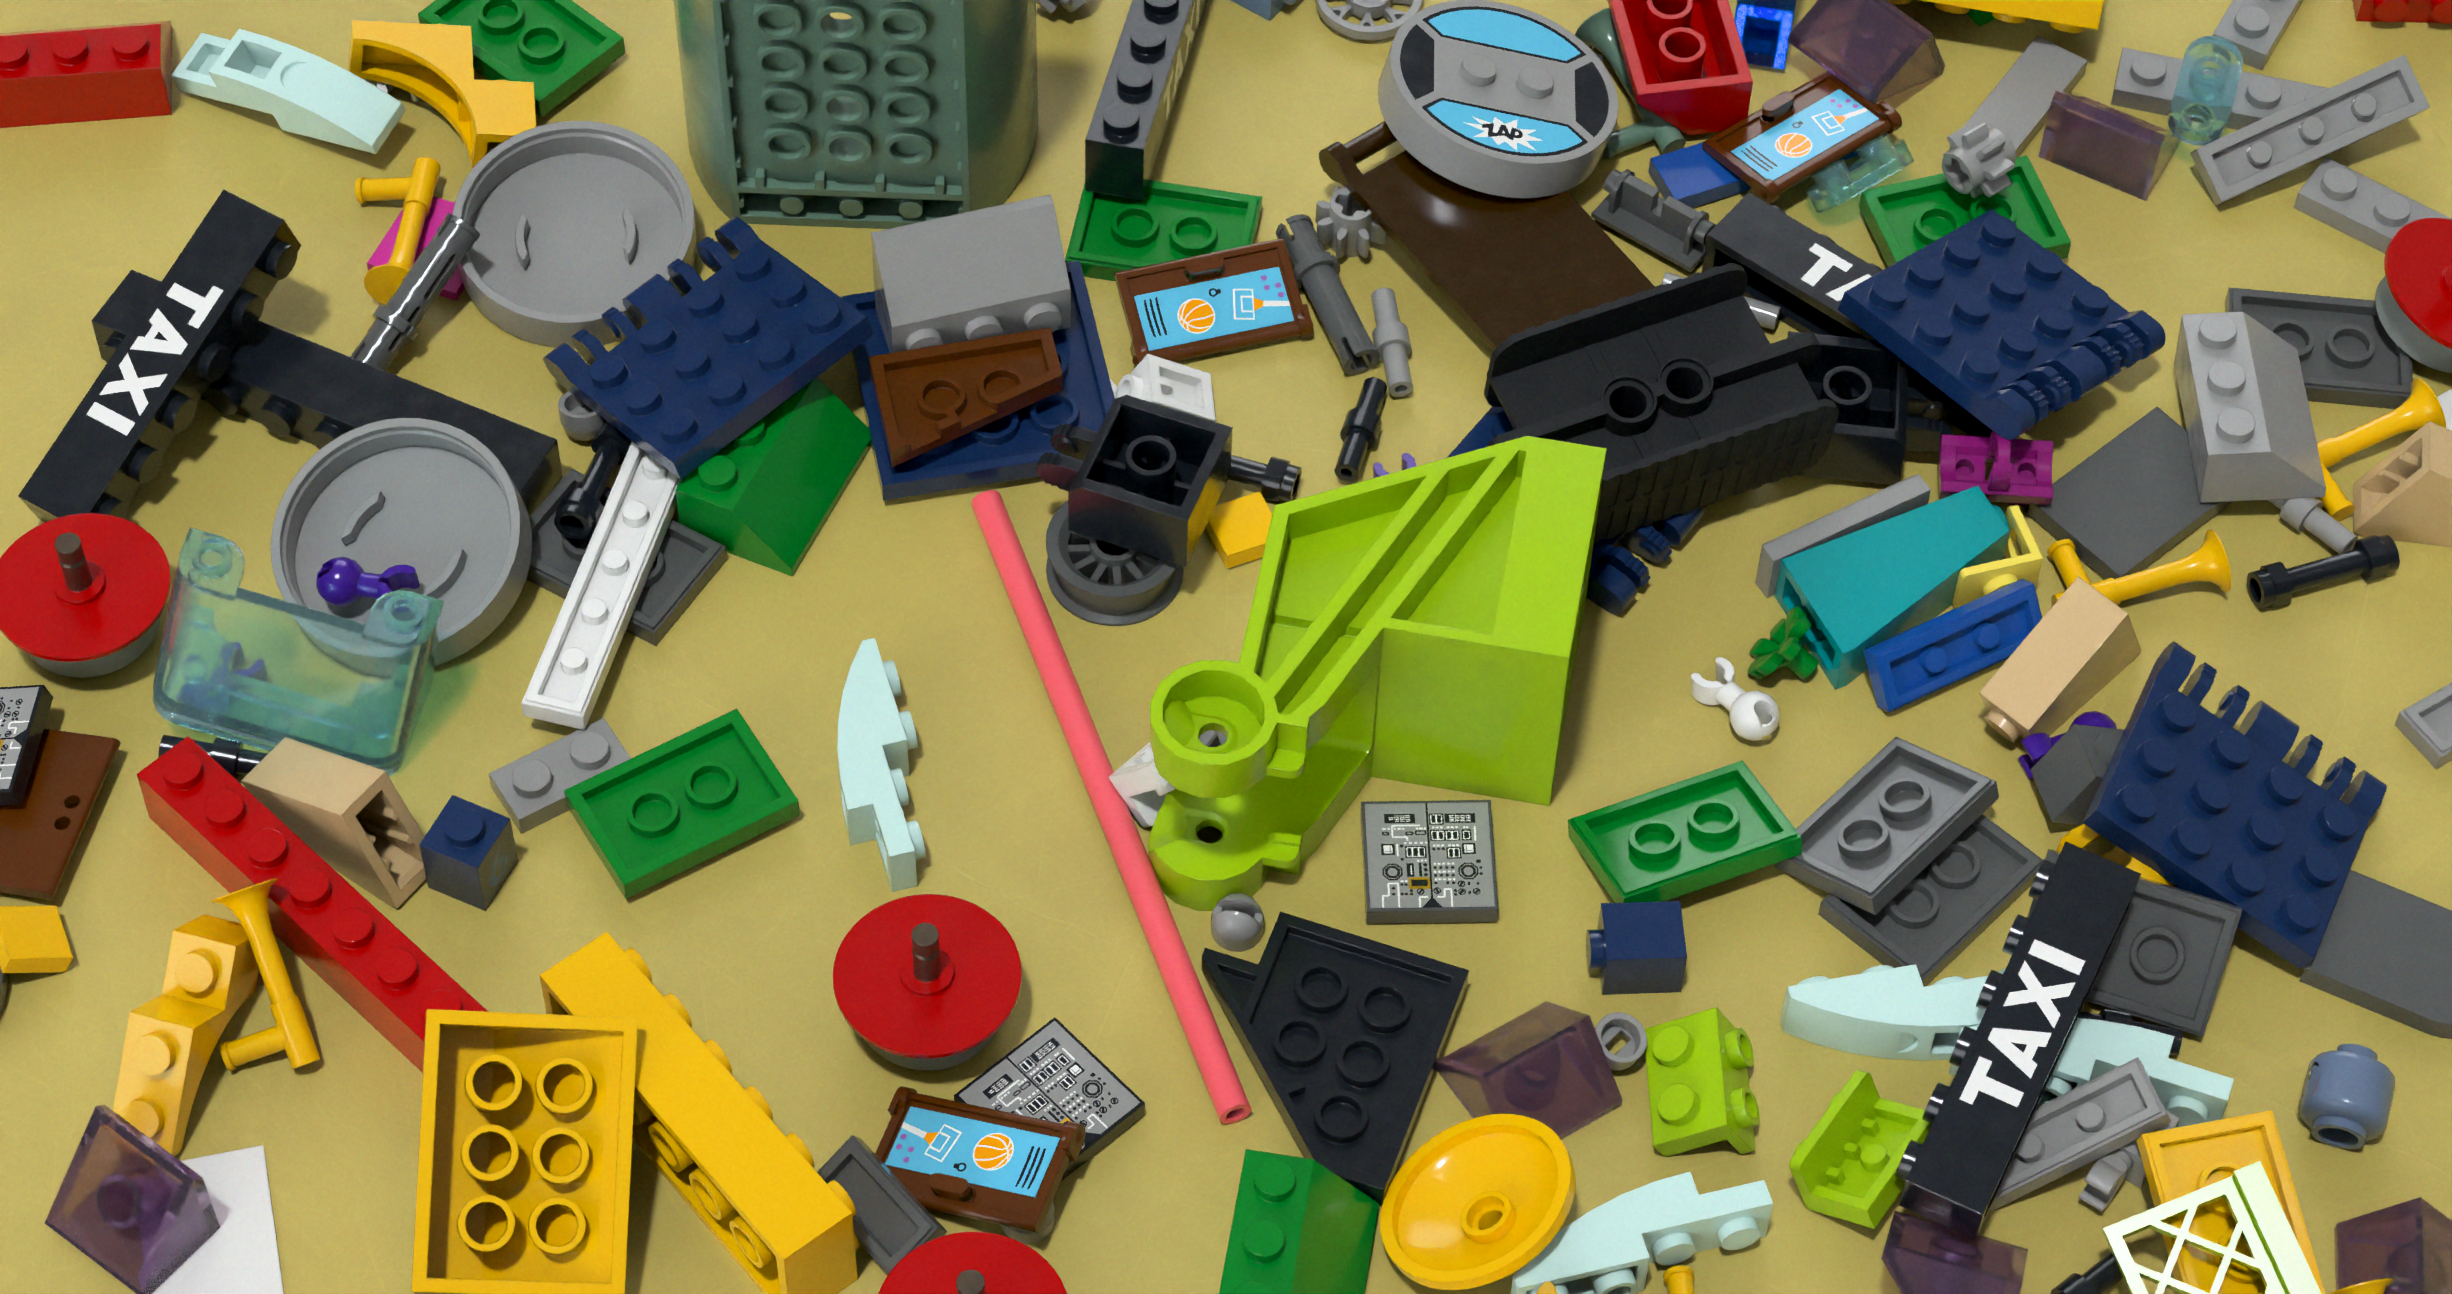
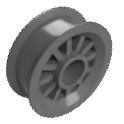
[1046,501,1184,626]

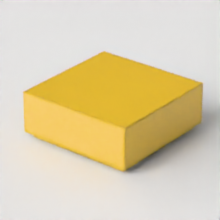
[1205,491,1272,569]
[0,905,73,974]

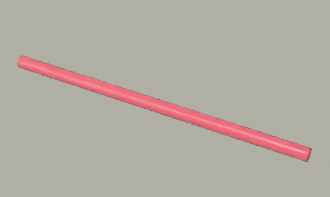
[971,490,1251,1124]

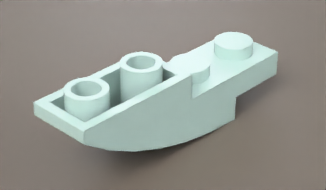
[171,29,406,154]
[837,638,926,892]
[1780,964,2006,1061]
[1949,1018,2234,1127]
[1511,1172,1773,1294]

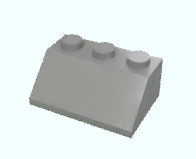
[871,194,1071,353]
[2174,312,2326,503]

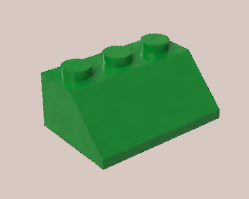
[675,377,872,577]
[1219,1149,1379,1294]

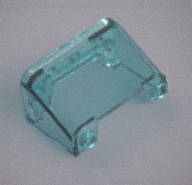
[152,527,444,776]

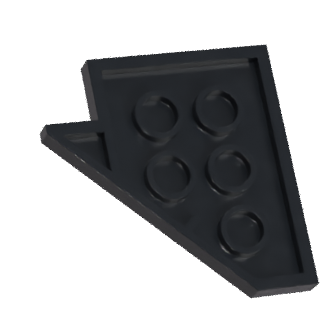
[1201,912,1469,1203]

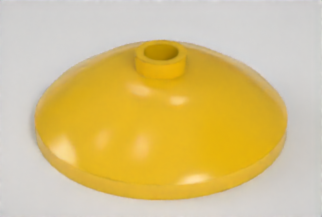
[1380,1114,1576,1290]

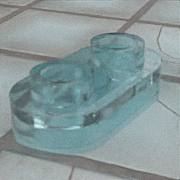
[2168,36,2243,146]
[1806,134,1914,213]

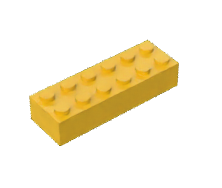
[539,932,859,1294]

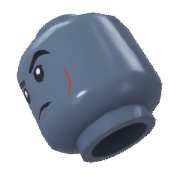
[2300,1044,2395,1149]

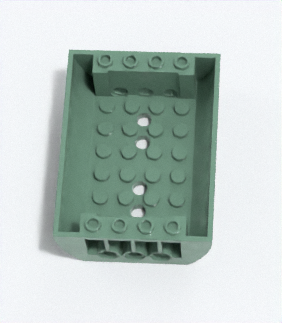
[673,0,1038,229]

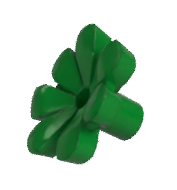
[1748,605,1819,680]

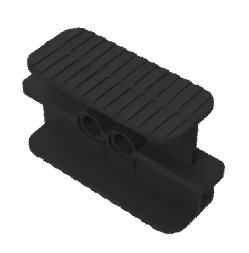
[1484,263,1839,544]

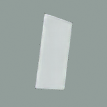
[134,1145,284,1294]

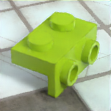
[1645,1007,1760,1157]
[1789,1070,1932,1229]

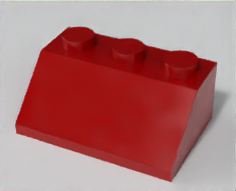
[1607,0,1753,135]
[0,21,172,128]

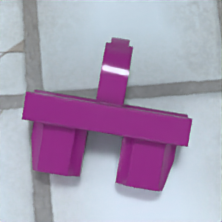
[1939,431,2053,506]

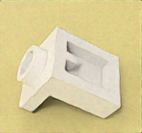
[1115,354,1216,422]
[1108,742,1176,827]

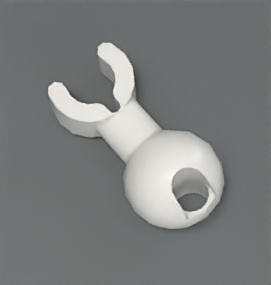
[1691,657,1780,741]

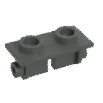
[1591,169,1716,272]

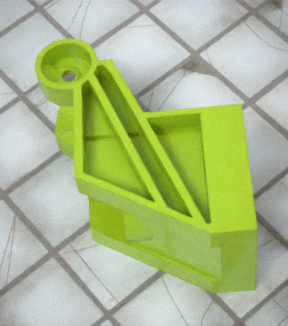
[1148,436,1607,911]

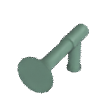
[1575,8,1686,160]

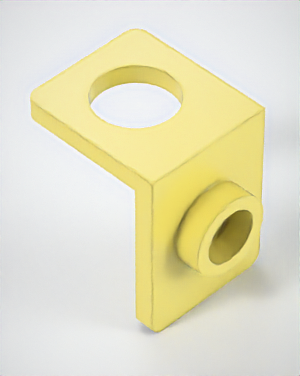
[1952,505,2043,609]

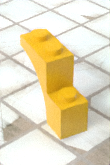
[348,20,536,170]
[107,914,259,1158]

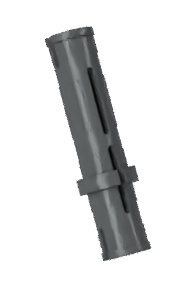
[350,213,480,371]
[1276,214,1380,375]

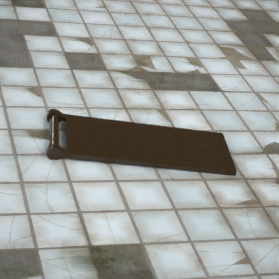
[1319,121,1655,352]

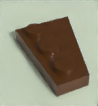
[869,328,1063,467]

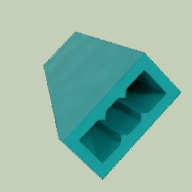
[1774,485,2010,690]

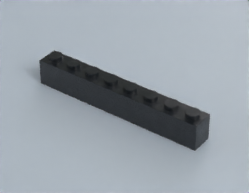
[91,270,563,517]

